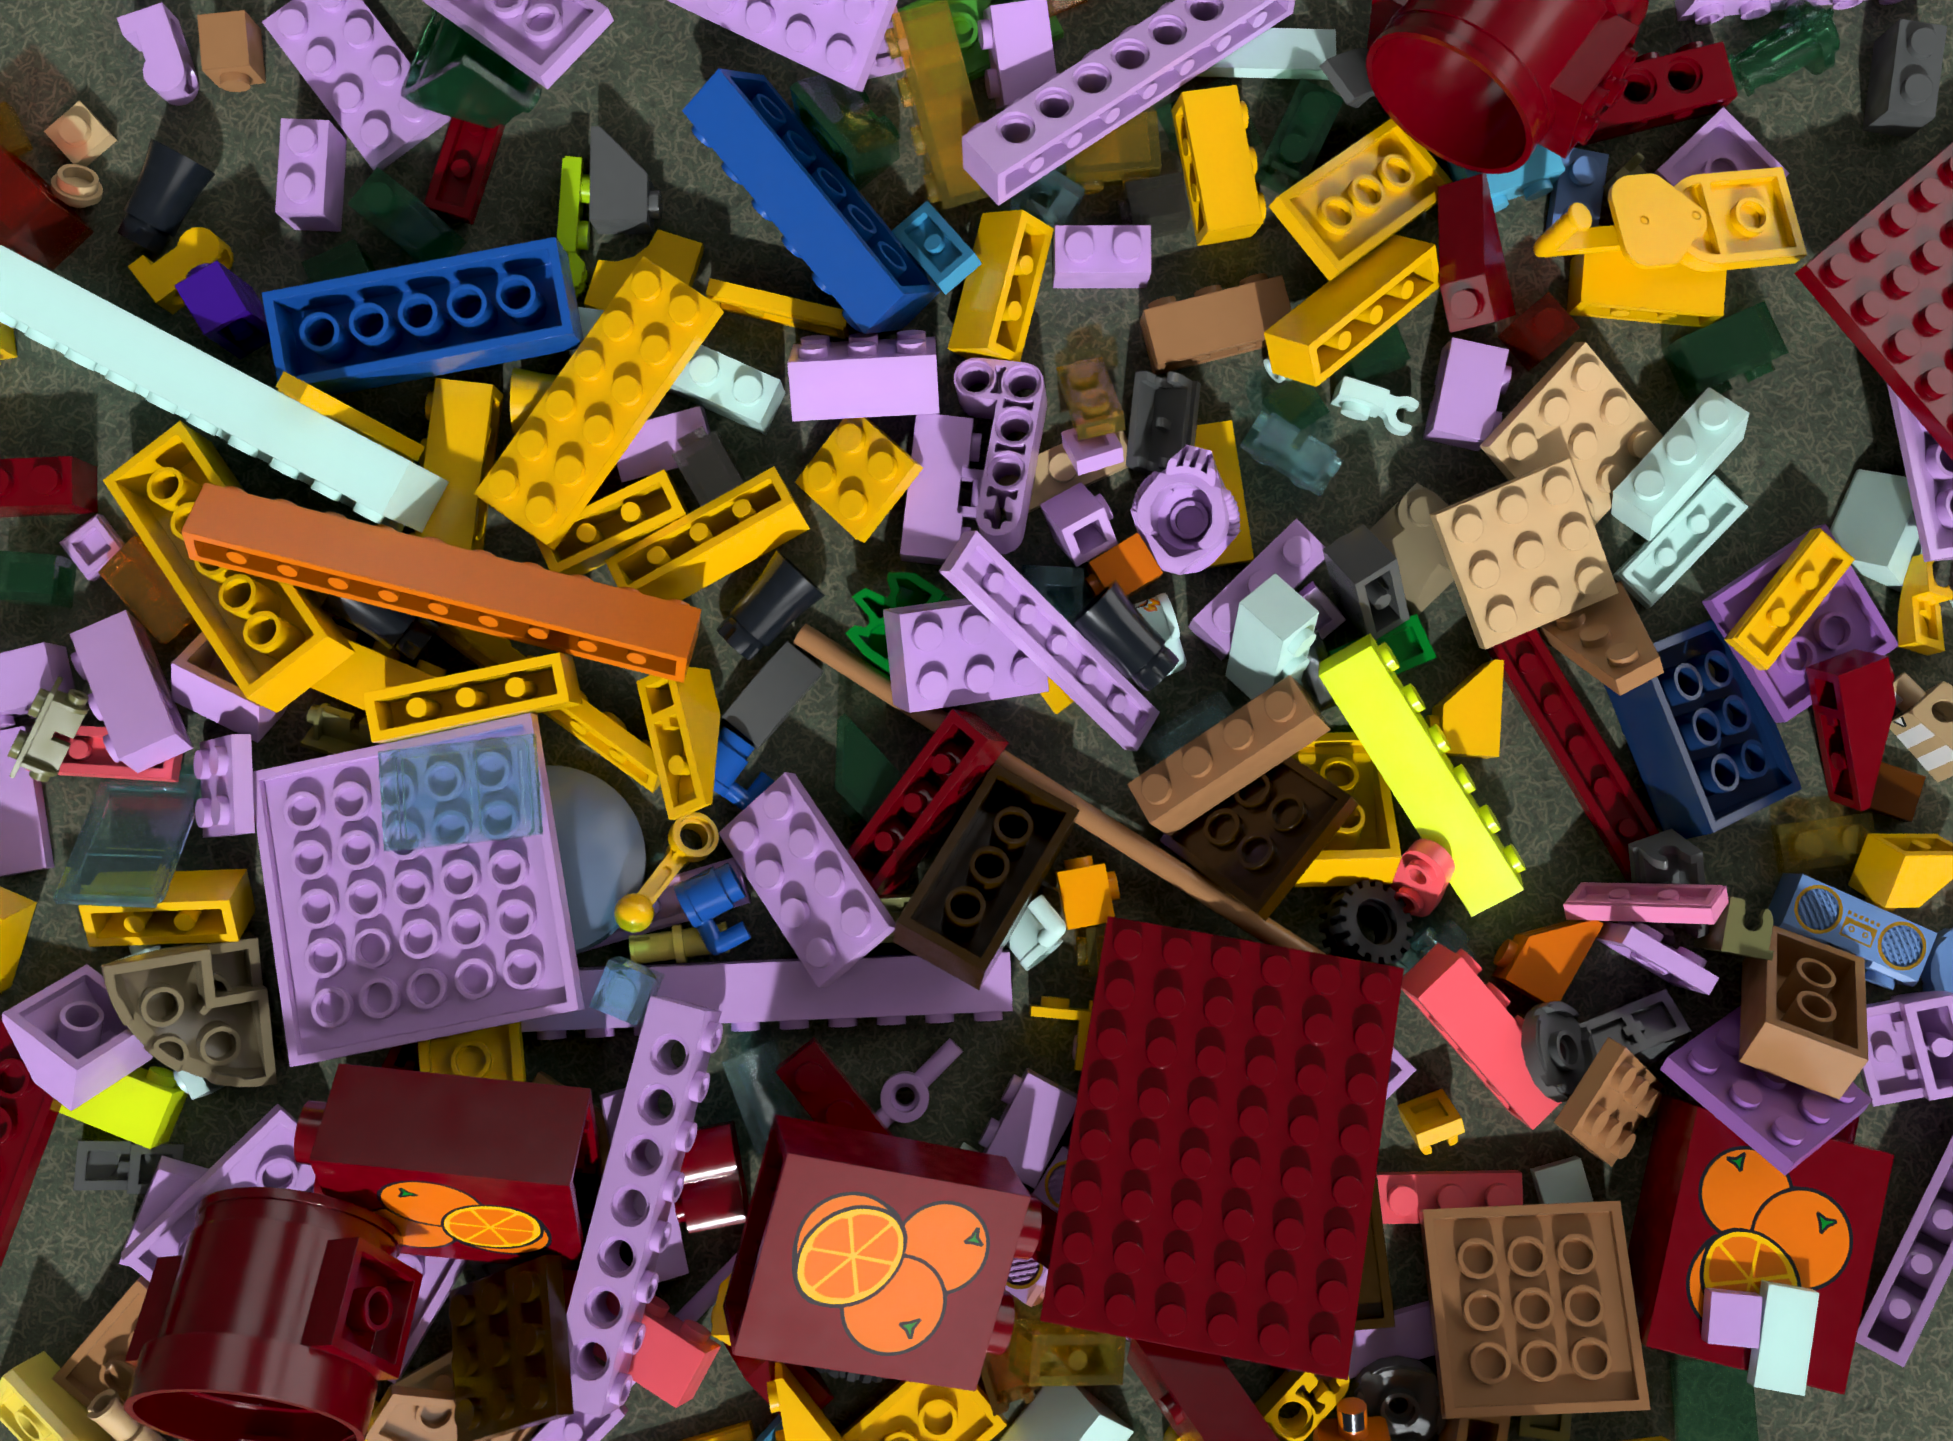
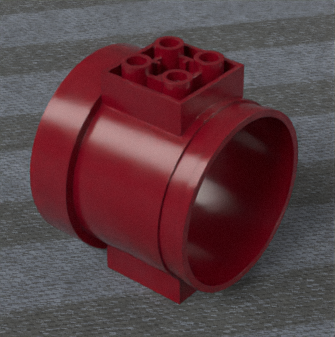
[1366,0,1649,174]
[124,1187,423,1441]

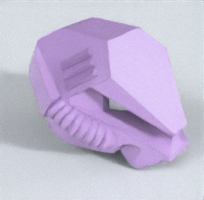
[1130,445,1241,575]

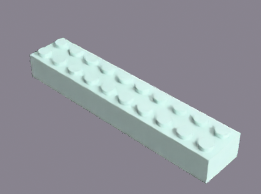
[0,245,449,533]

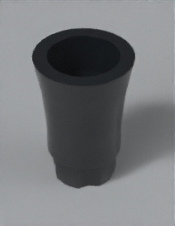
[117,139,215,255]
[717,550,826,661]
[1070,580,1179,691]
[321,594,441,662]

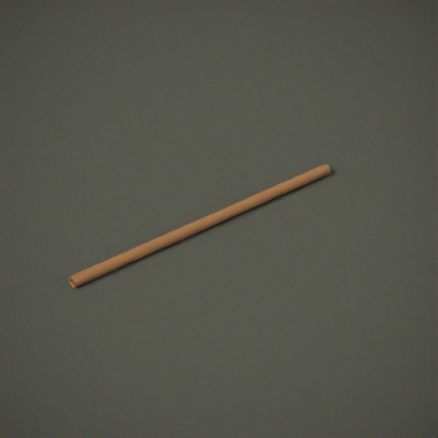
[794,623,1326,954]

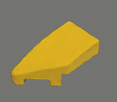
[1897,554,1953,656]

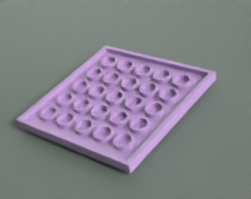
[253,713,585,1067]

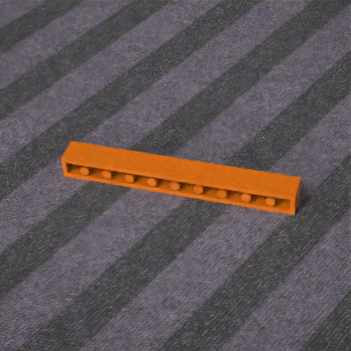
[181,483,702,683]

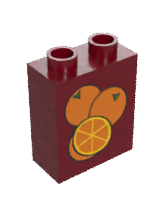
[294,1063,603,1271]
[1628,1094,1894,1395]
[723,1114,1042,1391]

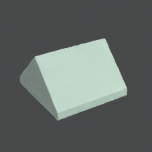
[1830,469,1922,592]
[999,1367,1134,1441]

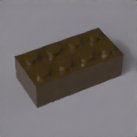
[893,763,1080,990]

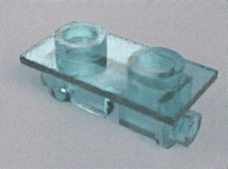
[1239,411,1343,497]

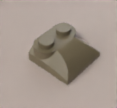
[1369,483,1454,615]

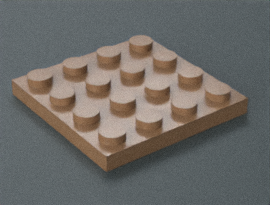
[1419,1201,1651,1419]

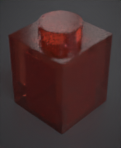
[1498,292,1581,372]

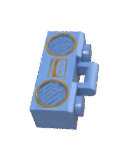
[1768,873,1938,990]

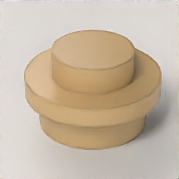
[51,164,103,208]

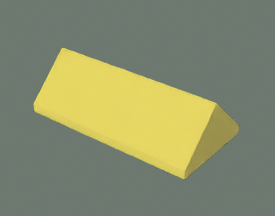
[0,1351,111,1441]

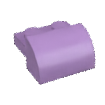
[1861,991,1953,1107]

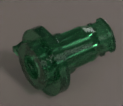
[1727,0,1840,97]

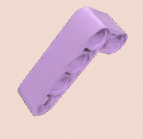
[954,358,1047,554]

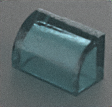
[722,1039,805,1155]

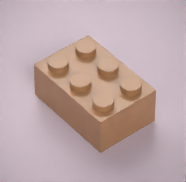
[1739,925,1869,1100]

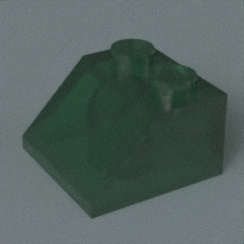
[789,74,901,191]

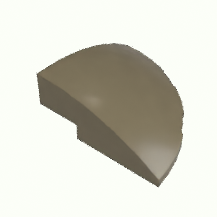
[101,932,277,1087]

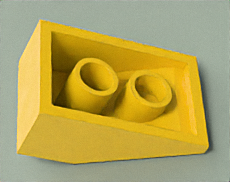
[1291,732,1402,887]

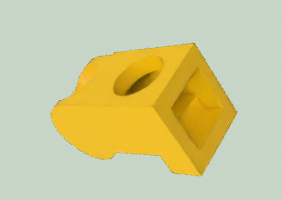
[128,227,234,314]

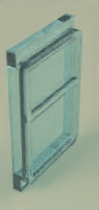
[378,734,543,852]
[53,774,201,908]

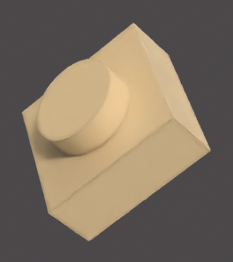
[44,100,117,167]

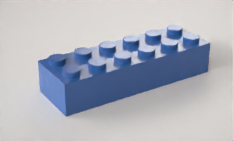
[682,68,941,334]
[261,237,584,396]

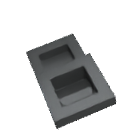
[1319,48,1375,108]
[721,641,824,750]
[73,1138,184,1194]

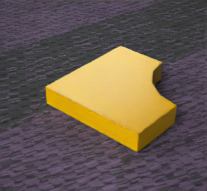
[584,229,705,310]

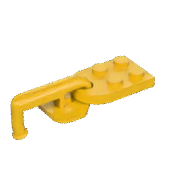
[1533,167,1807,272]

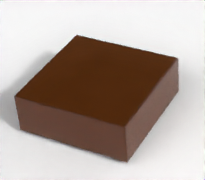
[1866,762,1926,822]

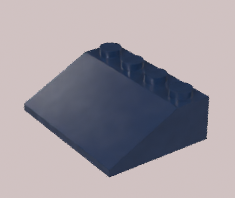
[1603,619,1802,839]

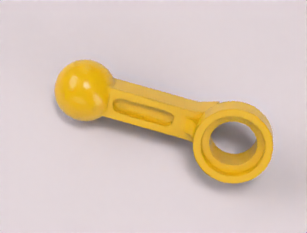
[614,812,719,933]

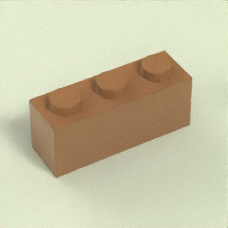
[1140,273,1292,375]

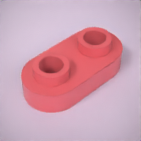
[1390,839,1455,917]

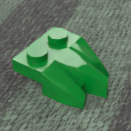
[845,572,951,674]

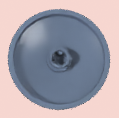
[545,765,646,954]

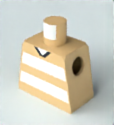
[1890,672,1953,783]

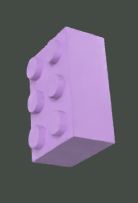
[787,330,940,421]
[883,598,1049,713]

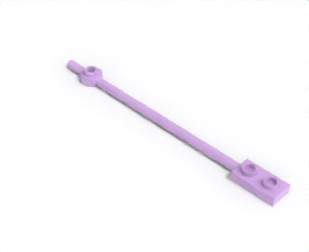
[529,1038,963,1441]

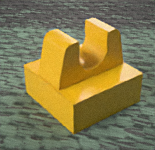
[1397,1089,1465,1155]

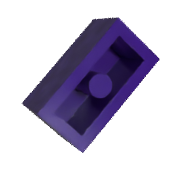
[174,260,270,359]

